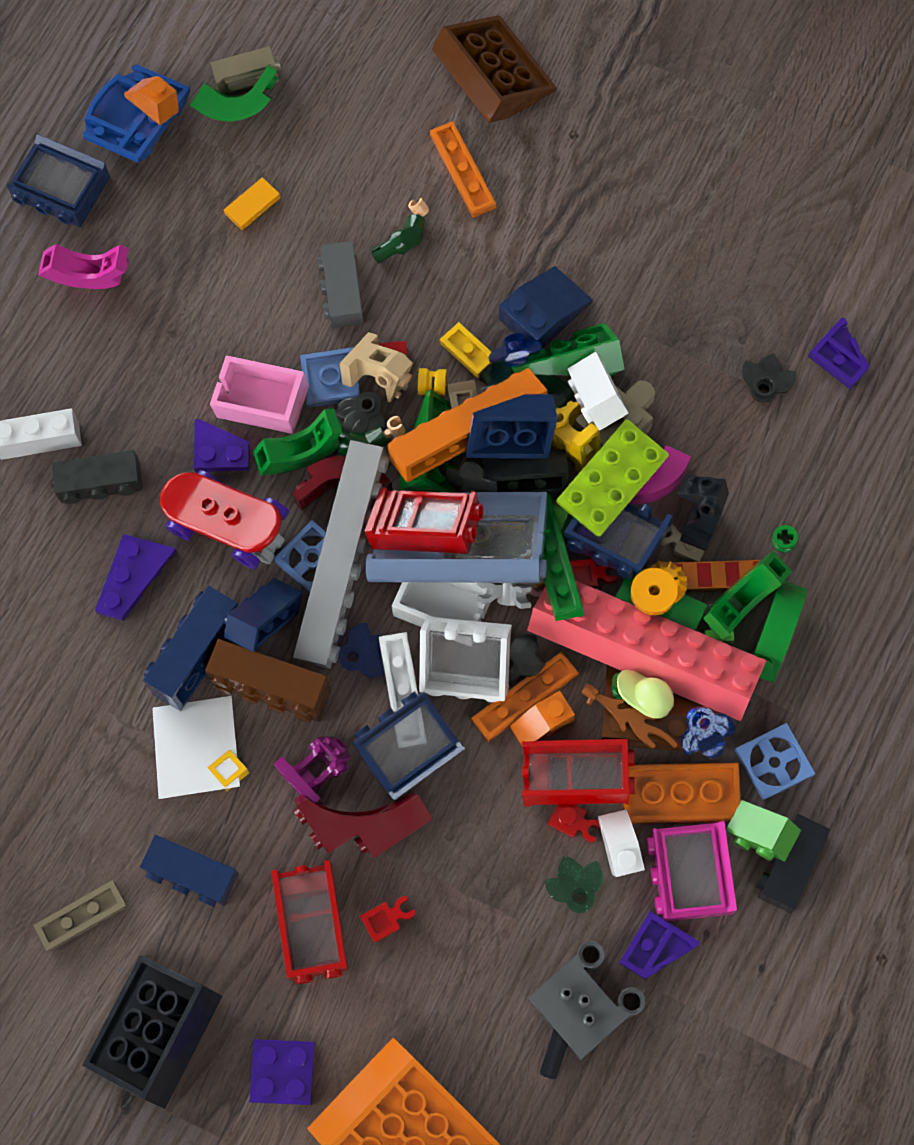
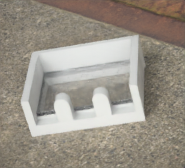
[419,616,512,702]

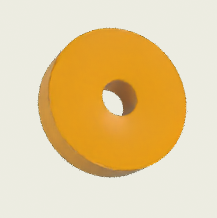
[631,568,678,615]

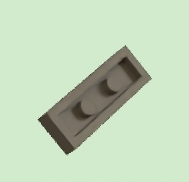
[33,880,128,952]

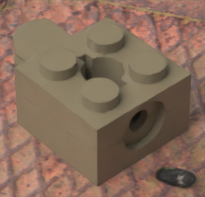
[574,380,655,448]

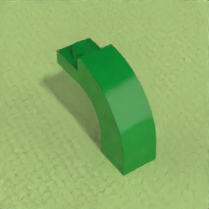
[190,64,279,121]
[253,409,342,476]
[703,551,792,640]
[753,581,807,683]

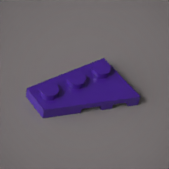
[95,534,177,621]

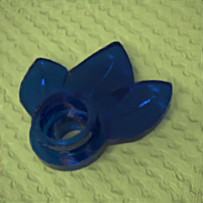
[488,333,542,367]
[339,623,385,678]
[681,706,736,760]

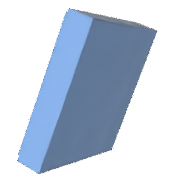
[300,347,360,408]

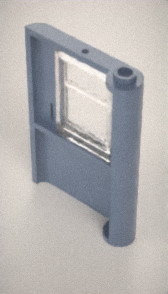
[366,492,547,583]

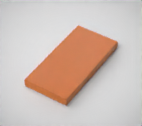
[623,763,741,824]

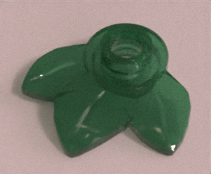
[545,856,603,913]

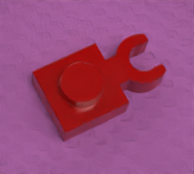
[569,559,617,589]
[548,804,601,844]
[360,896,416,944]

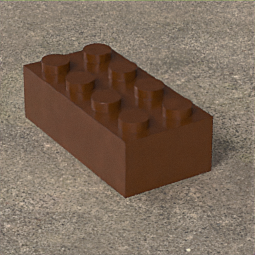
[205,639,331,723]

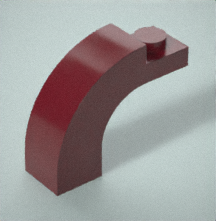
[292,456,393,511]

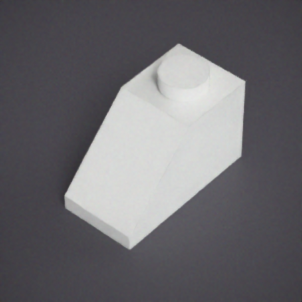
[598,809,645,877]

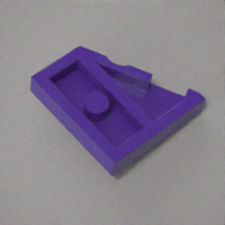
[193,419,250,472]

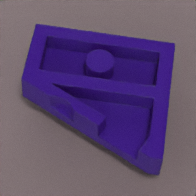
[808,317,869,390]
[619,911,700,980]

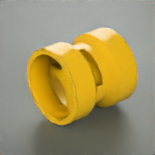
[418,368,447,396]

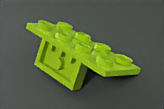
[556,419,669,537]

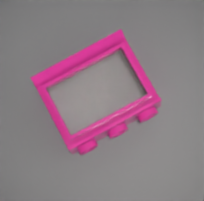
[647,821,737,921]

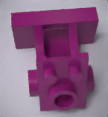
[273,736,351,805]

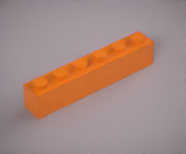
[388,368,547,483]

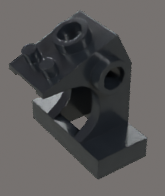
[677,474,729,551]

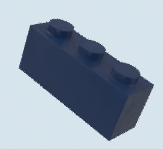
[224,578,303,652]
[140,835,239,907]

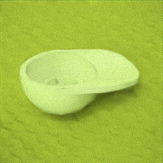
[617,670,674,718]

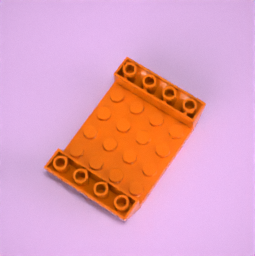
[307,1038,500,1145]

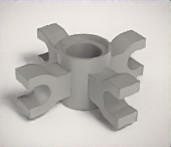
[477,577,544,609]

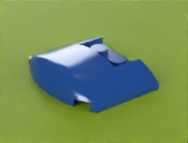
[83,64,191,163]

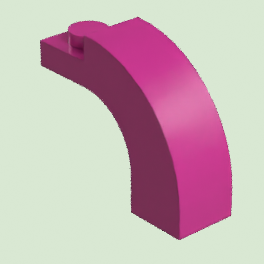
[39,244,129,289]
[628,445,691,504]

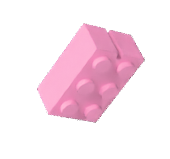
[210,355,309,434]

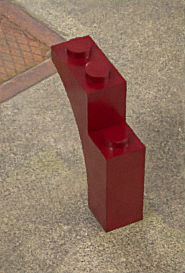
[293,790,433,858]

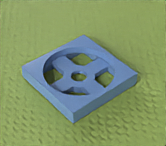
[273,520,326,594]
[735,723,815,801]

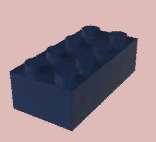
[143,586,238,711]

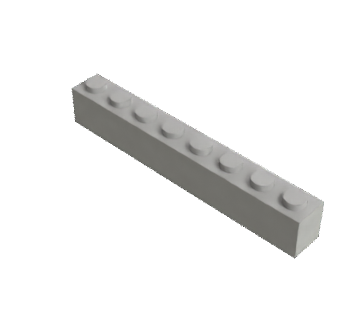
[293,440,389,669]

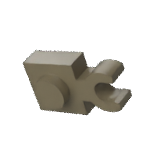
[660,524,705,562]

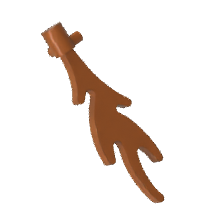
[582,683,677,749]

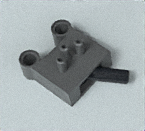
[528,940,646,1080]

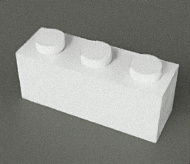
[568,352,629,431]
[0,408,82,460]

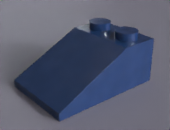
[499,266,593,349]
[466,394,558,458]

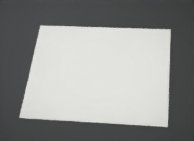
[153,696,240,799]

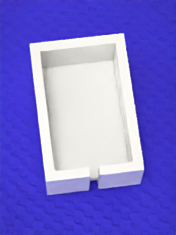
[392,582,490,647]

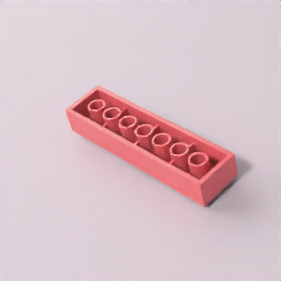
[527,581,767,721]

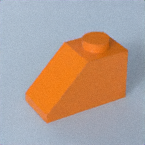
[124,76,179,125]
[510,691,575,746]

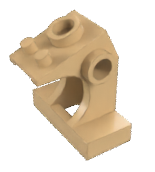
[340,332,413,403]

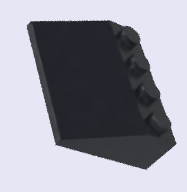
[82,955,223,1109]

